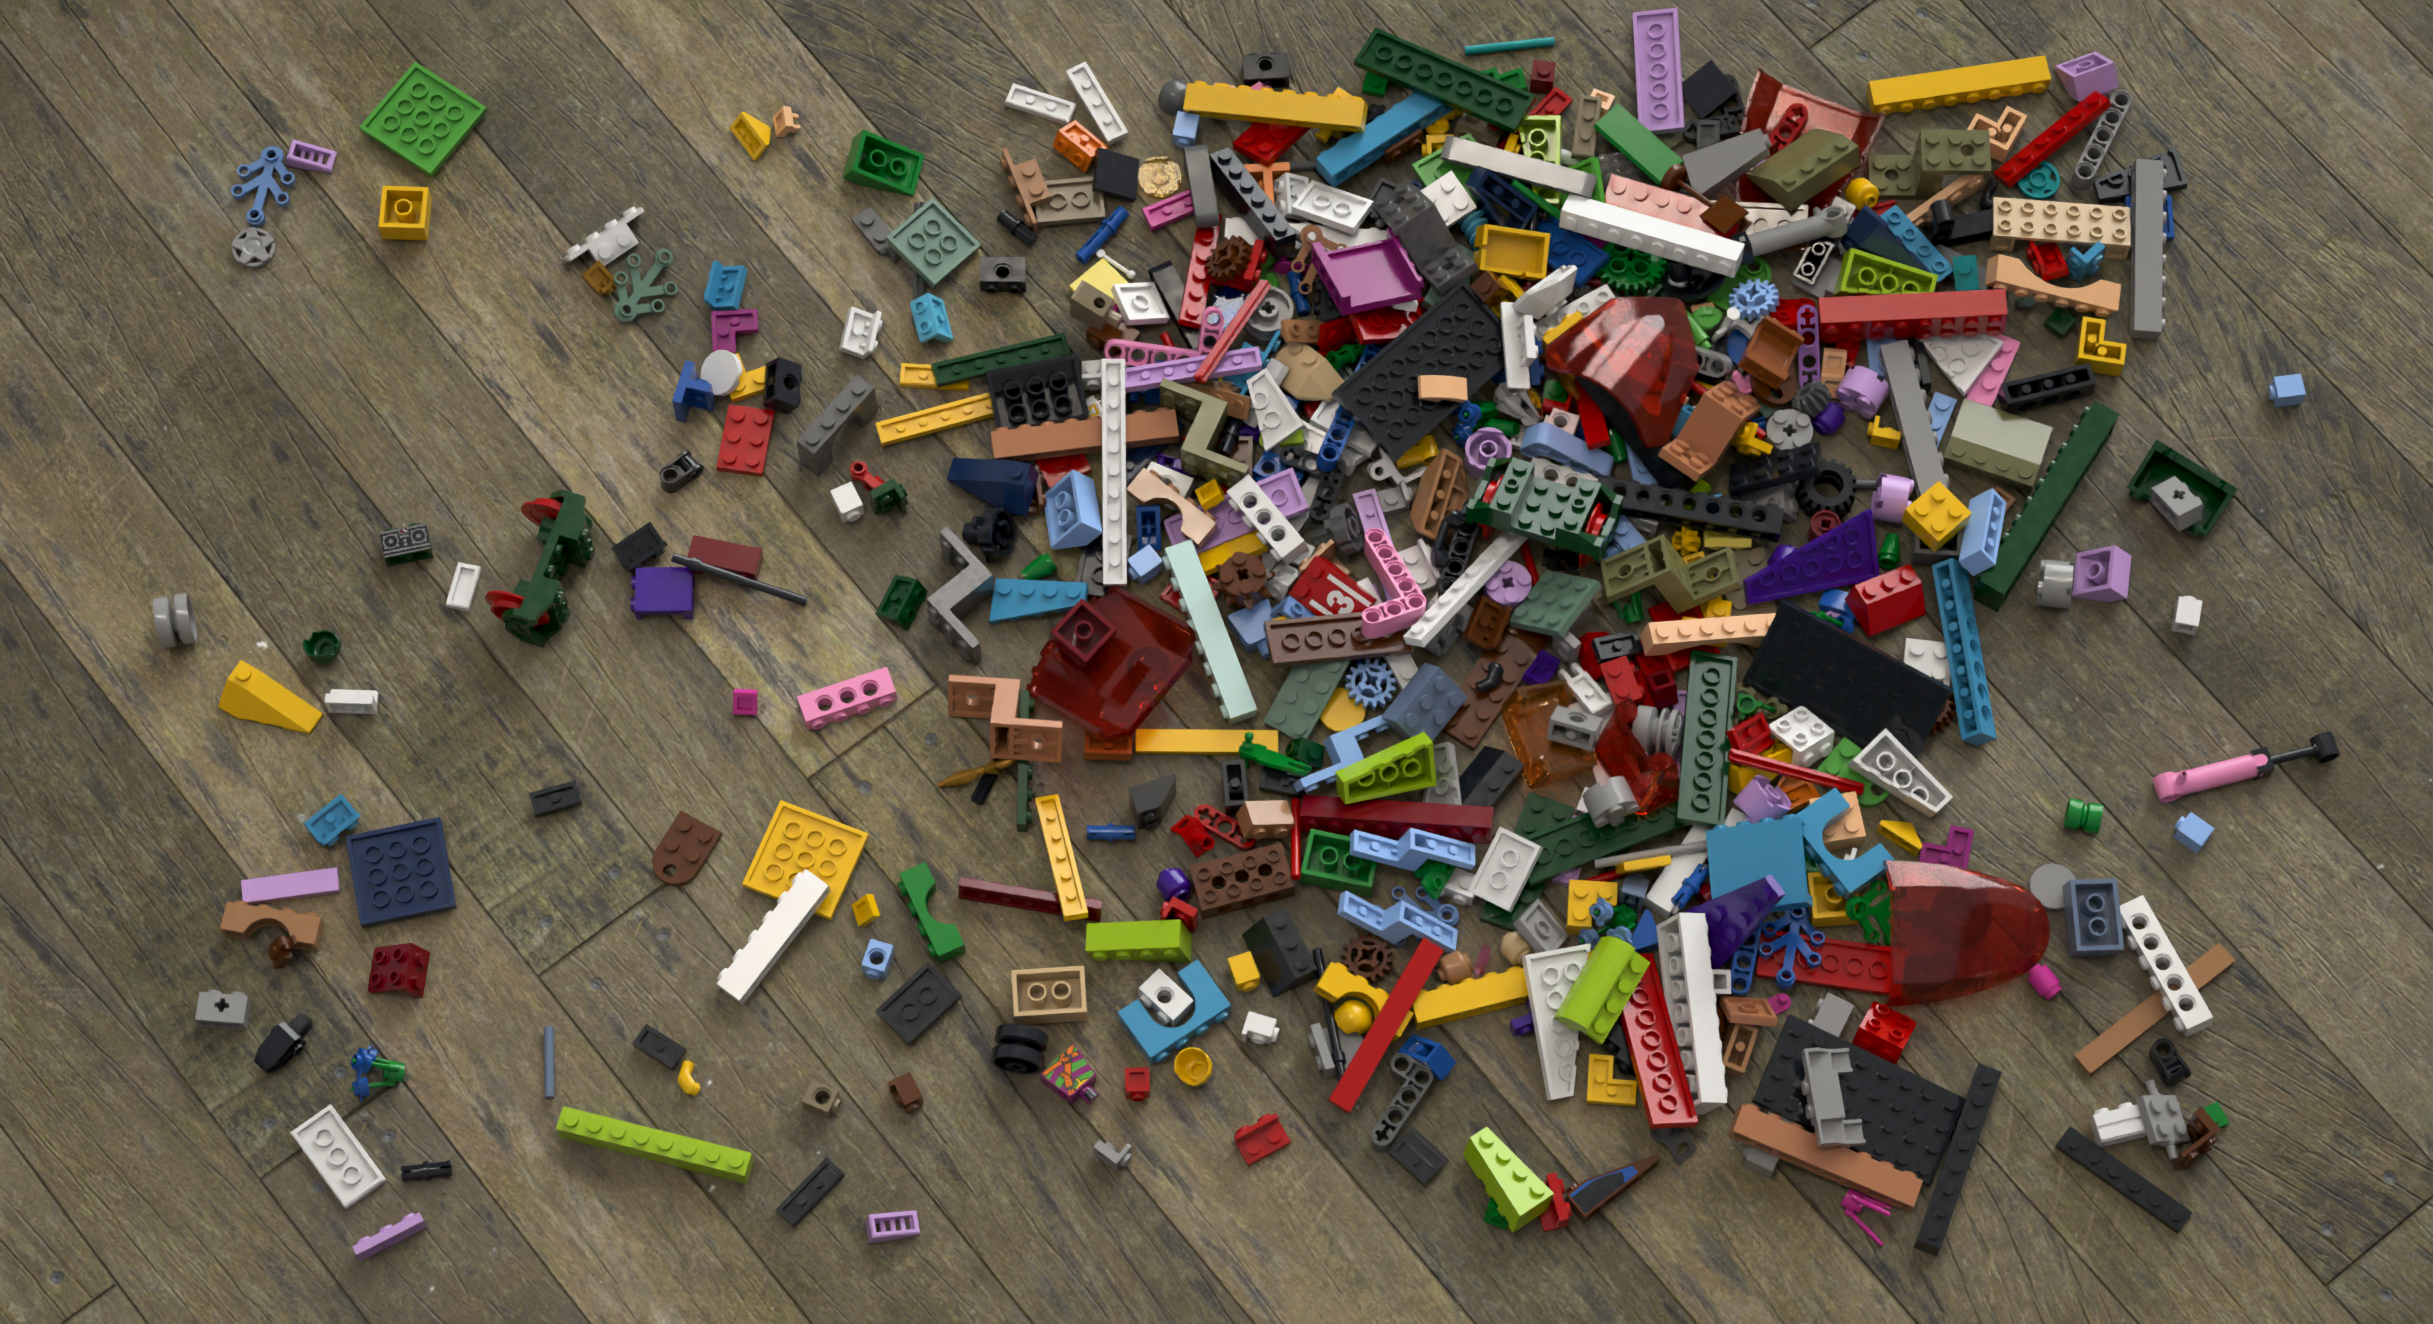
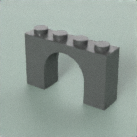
[796,375,878,477]

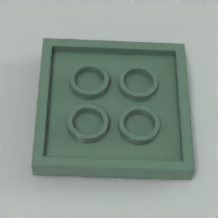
[884,198,981,288]
[1509,570,1601,638]

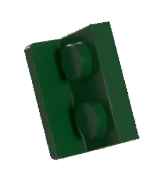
[870,478,908,515]
[875,575,927,630]

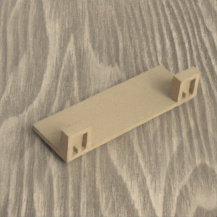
[1989,197,2131,260]

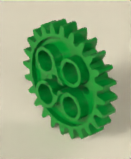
[1596,242,1667,296]

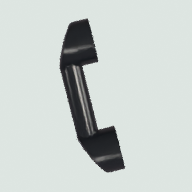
[1430,510,1463,570]

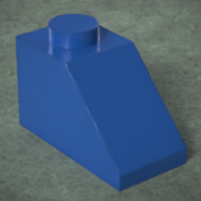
[1398,1034,1456,1081]

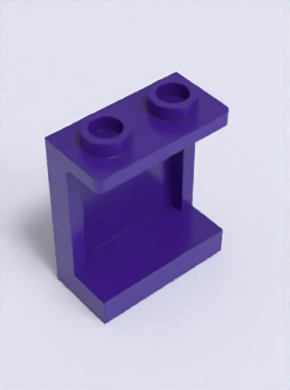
[631,567,694,619]

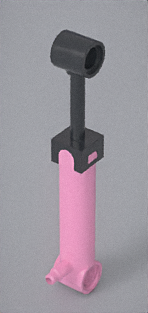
[2152,732,2340,803]

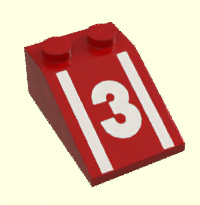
[1289,555,1377,616]

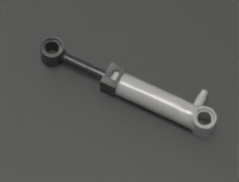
[1666,206,1847,283]

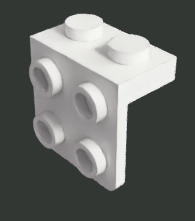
[1769,706,1835,767]

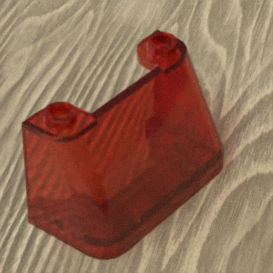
[1594,698,1679,815]

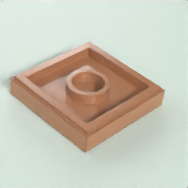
[1719,995,1778,1027]

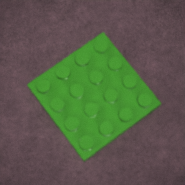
[359,62,488,177]

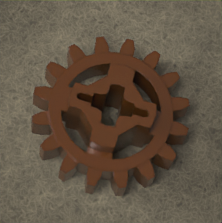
[1205,235,1253,283]
[1341,932,1393,984]

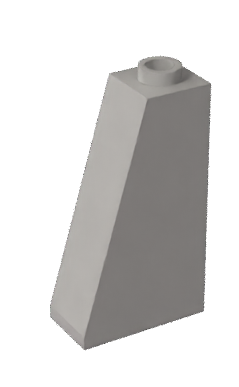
[1682,128,1772,199]

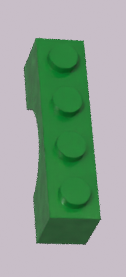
[897,862,966,964]

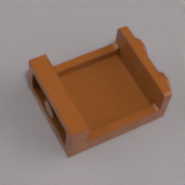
[1737,315,1805,390]

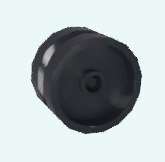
[990,1024,1049,1074]

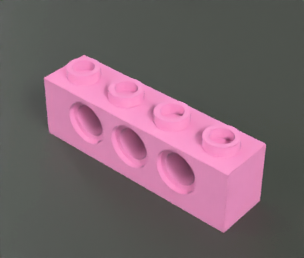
[797,667,897,730]

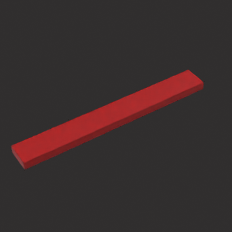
[1328,937,1444,1114]

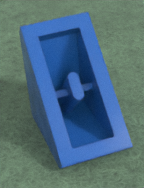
[1136,505,1161,551]
[1631,909,1659,954]

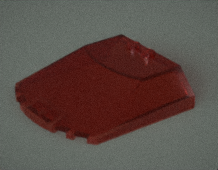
[1026,585,1195,741]

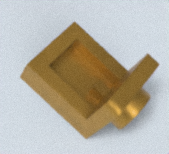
[581,260,619,296]

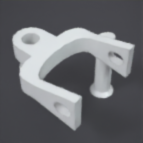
[1711,307,1765,373]
[1367,447,1427,484]

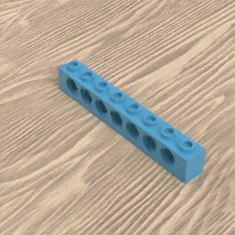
[1932,558,1997,746]

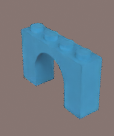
[1796,787,1895,901]
[1118,959,1231,1065]

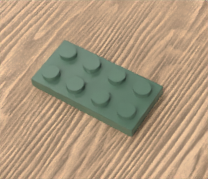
[1263,660,1351,739]

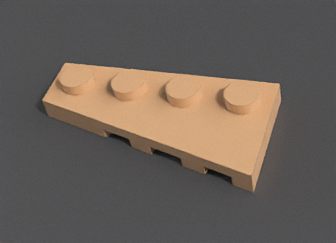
[1906,175,1985,229]

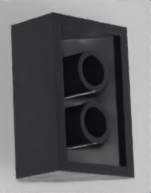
[1459,746,1524,810]
[1242,907,1317,998]

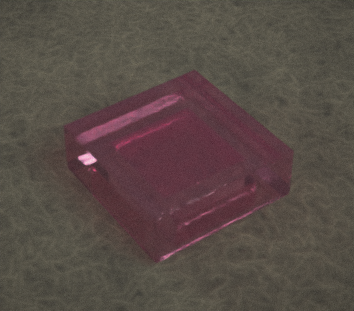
[1474,944,1491,976]

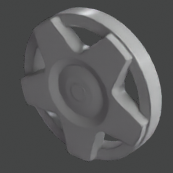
[232,227,276,269]

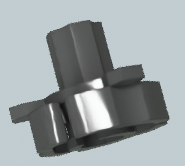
[1311,502,1364,561]

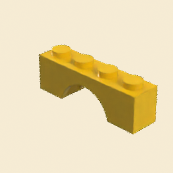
[1312,962,1414,1042]

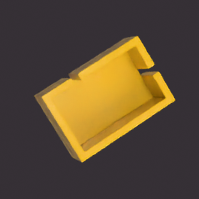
[1473,224,1550,282]

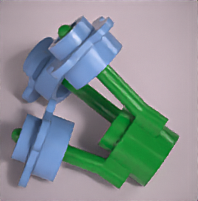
[1578,898,1637,951]

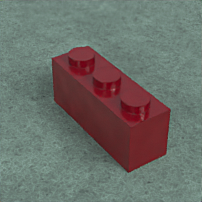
[687,535,763,580]

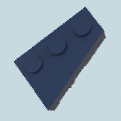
[1465,165,1539,229]

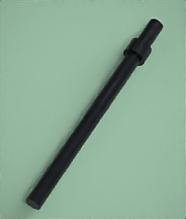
[671,553,808,606]
[1312,948,1346,1082]

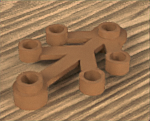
[1290,225,1347,295]

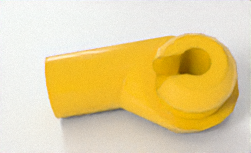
[677,1060,700,1096]

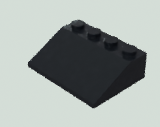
[984,353,1089,430]

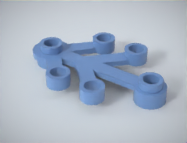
[231,146,296,228]
[1374,886,1459,948]

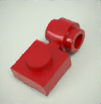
[849,461,885,493]

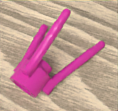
[1841,1189,1892,1246]

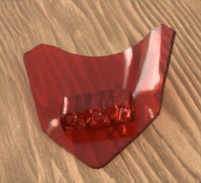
[1546,297,1699,448]

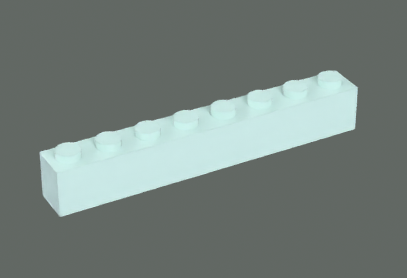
[1162,539,1257,725]

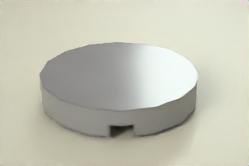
[2029,863,2076,911]

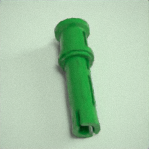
[1326,342,1381,371]

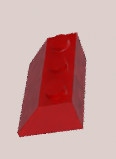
[1844,564,1926,638]

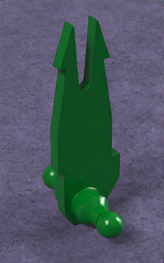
[1238,732,1312,776]

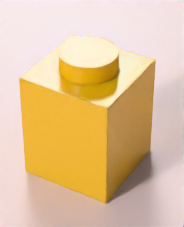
[1227,951,1260,992]

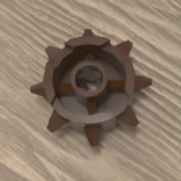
[1212,552,1276,610]

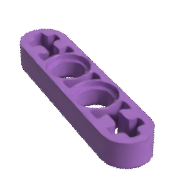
[1797,305,1820,389]

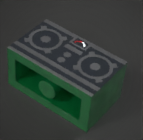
[380,523,434,567]

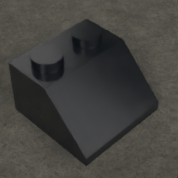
[1129,774,1176,830]

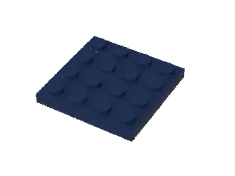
[345,817,457,928]

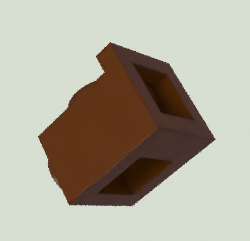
[888,1072,923,1114]

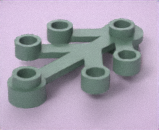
[613,249,678,322]

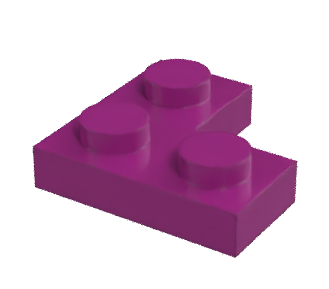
[711,309,759,354]
[1917,825,1974,877]

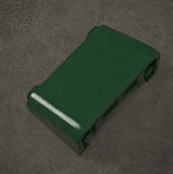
[2127,439,2239,538]

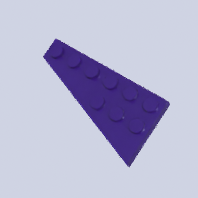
[1743,509,1880,605]
[1681,875,1786,970]

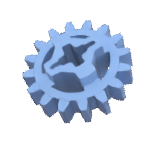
[1729,278,1779,322]
[1345,659,1396,710]

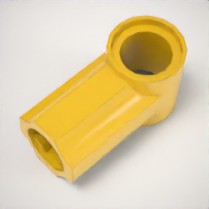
[1394,435,1439,470]

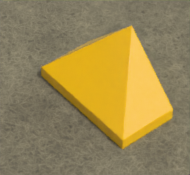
[729,112,771,161]
[1876,820,1922,857]

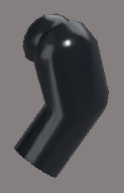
[1979,177,2000,210]
[1526,207,1550,232]
[1475,662,1504,693]

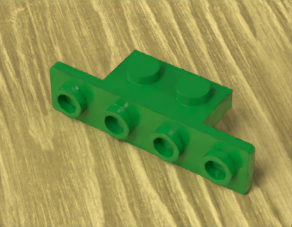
[1412,859,1456,900]

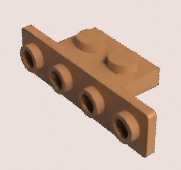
[1000,148,1051,233]
[1280,319,1327,344]
[1181,379,1252,420]

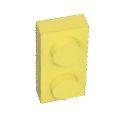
[1703,530,1752,550]

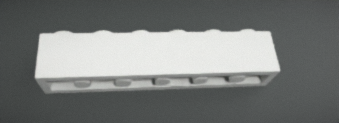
[717,869,831,1005]

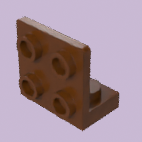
[2173,1107,2221,1171]

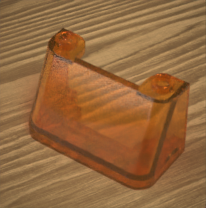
[1501,679,1598,789]

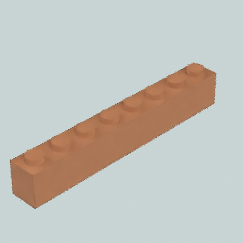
[990,407,1179,462]
[1727,1104,1923,1212]

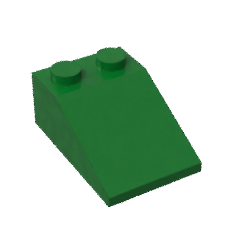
[842,130,924,196]

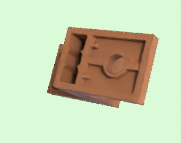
[1658,381,1762,481]
[948,675,1063,763]

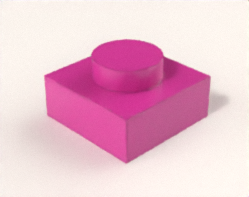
[733,689,758,715]

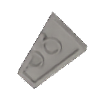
[1422,742,1462,805]

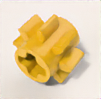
[1672,527,1701,556]

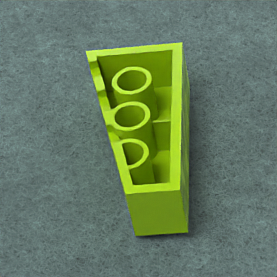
[1518,115,1562,210]
[1833,248,1938,297]
[1335,732,1437,804]
[1085,919,1192,962]
[1463,1127,1554,1233]

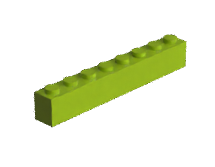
[556,1106,754,1184]

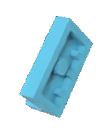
[910,293,954,344]

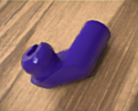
[1238,424,1260,443]

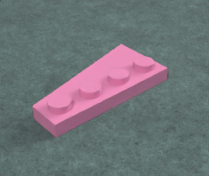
[1966,334,2021,407]

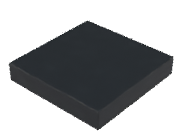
[1682,60,1739,119]
[1092,147,1140,203]

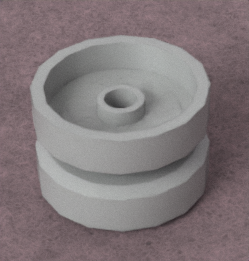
[1244,286,1293,345]
[153,592,198,649]

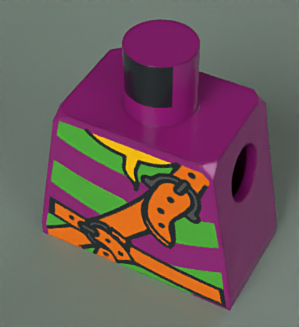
[1040,1044,1099,1105]

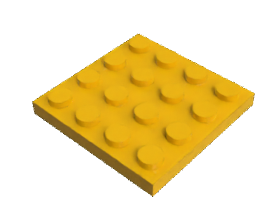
[742,800,869,920]

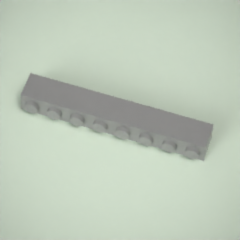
[2129,159,2167,340]
[1878,340,1950,499]
[1742,993,1854,1178]

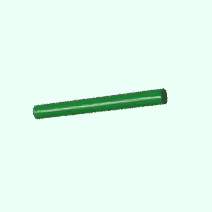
[1510,179,1582,236]

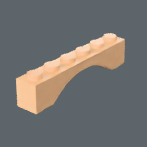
[1985,254,2121,317]
[1640,613,1776,656]

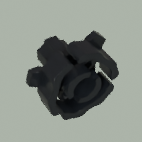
[962,507,1017,563]

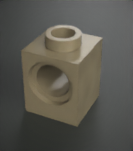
[802,1080,842,1119]

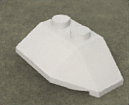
[1511,265,1578,319]

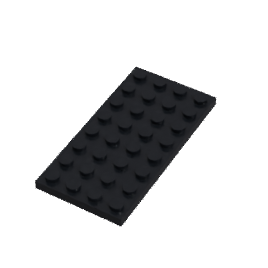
[1331,280,1505,463]
[1742,599,1953,760]
[1752,1014,1965,1187]

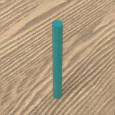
[1464,37,1555,55]

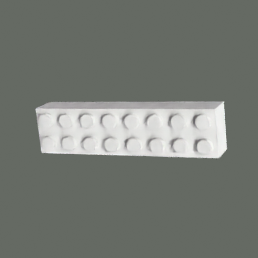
[1656,912,1728,1115]

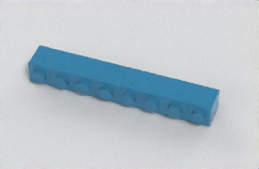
[1316,92,1454,188]

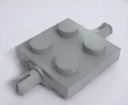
[2136,1080,2190,1161]

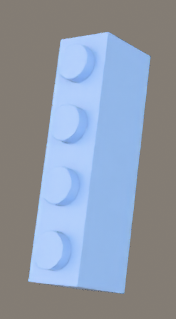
[1959,488,2007,576]

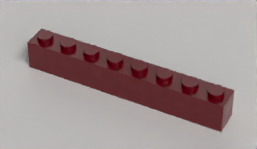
[1299,795,1494,844]

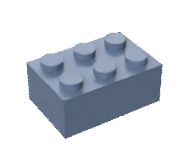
[1381,663,1468,741]
[2062,878,2124,957]

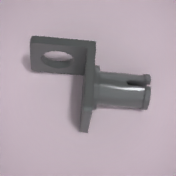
[1650,1127,1696,1164]

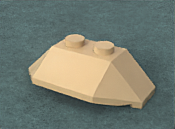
[1270,343,1344,402]

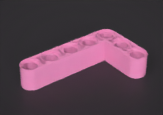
[1104,306,1224,366]
[1361,528,1426,639]

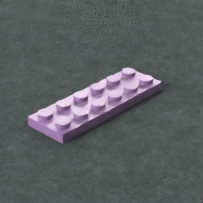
[1633,8,1685,135]
[1163,467,1310,554]

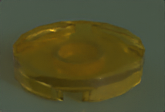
[1137,156,1182,199]

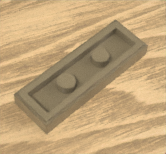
[1571,95,1602,160]

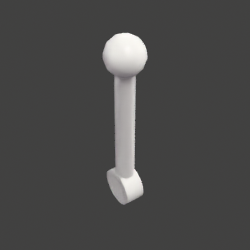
[1096,249,1136,279]

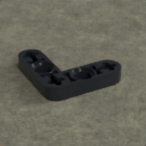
[1683,74,1748,144]
[1279,445,1345,525]

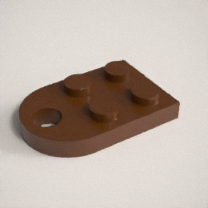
[1746,339,1797,407]
[652,811,722,887]

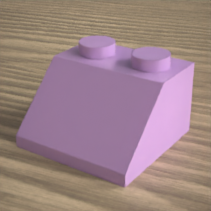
[2055,52,2119,102]
[2072,545,2132,602]

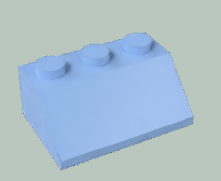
[1044,470,1102,550]

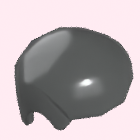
[1158,79,1187,116]

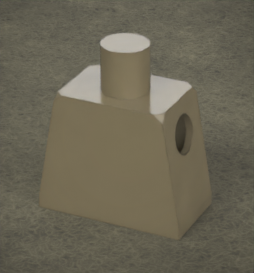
[1070,280,1124,330]

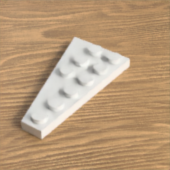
[1914,334,2004,397]
[1521,943,1591,1100]

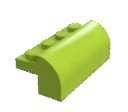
[1553,936,1651,1044]

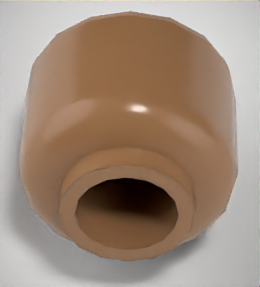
[1436,950,1474,986]

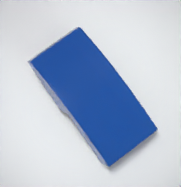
[1818,588,1858,622]

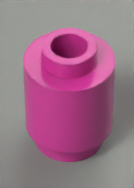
[2027,964,2062,1001]

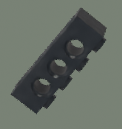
[1997,363,2096,414]

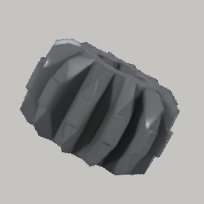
[1791,380,1832,418]

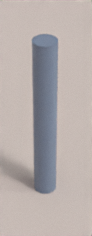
[544,1026,555,1099]

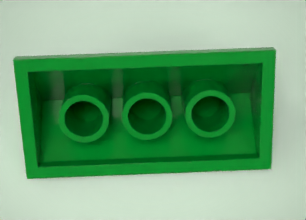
[1593,103,1683,185]

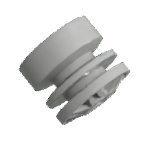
[1631,705,1683,759]

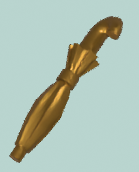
[1539,352,1580,400]
[938,758,1017,788]

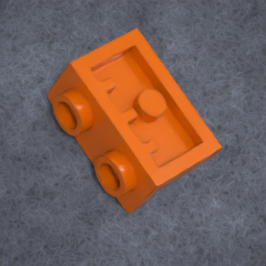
[1053,120,1108,173]

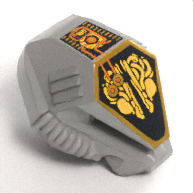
[1493,382,1544,427]

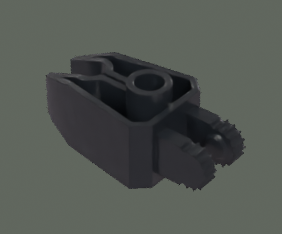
[254,1014,314,1073]

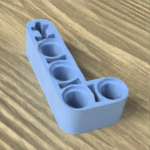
[1520,422,1614,479]

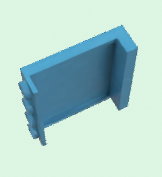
[1706,814,1813,912]

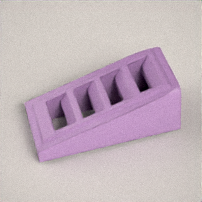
[285,139,337,173]
[865,1210,920,1243]

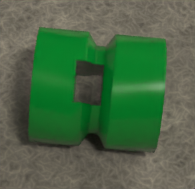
[2063,798,2103,834]

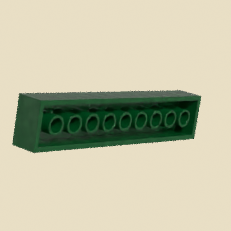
[1973,400,2119,613]

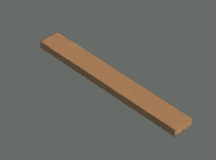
[2073,942,2236,1076]

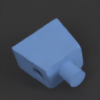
[1227,598,1274,659]

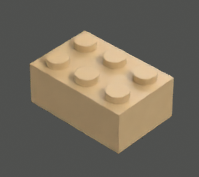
[1011,966,1088,1025]

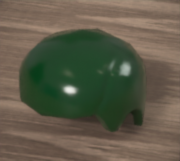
[303,630,342,664]

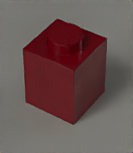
[1530,60,1556,94]
[1646,668,1678,710]

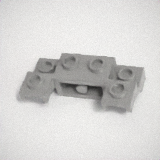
[1801,1047,1866,1148]

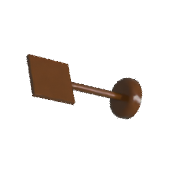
[1661,164,1749,234]

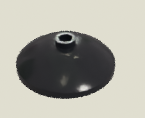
[1661,267,1727,302]

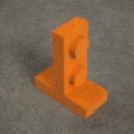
[1244,162,1290,204]

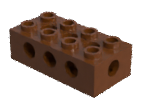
[1189,842,1295,920]

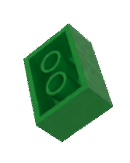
[1300,829,1378,897]

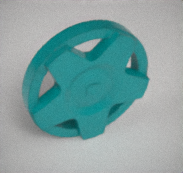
[2017,161,2060,201]

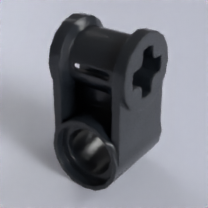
[660,450,704,494]
[2149,1038,2191,1088]

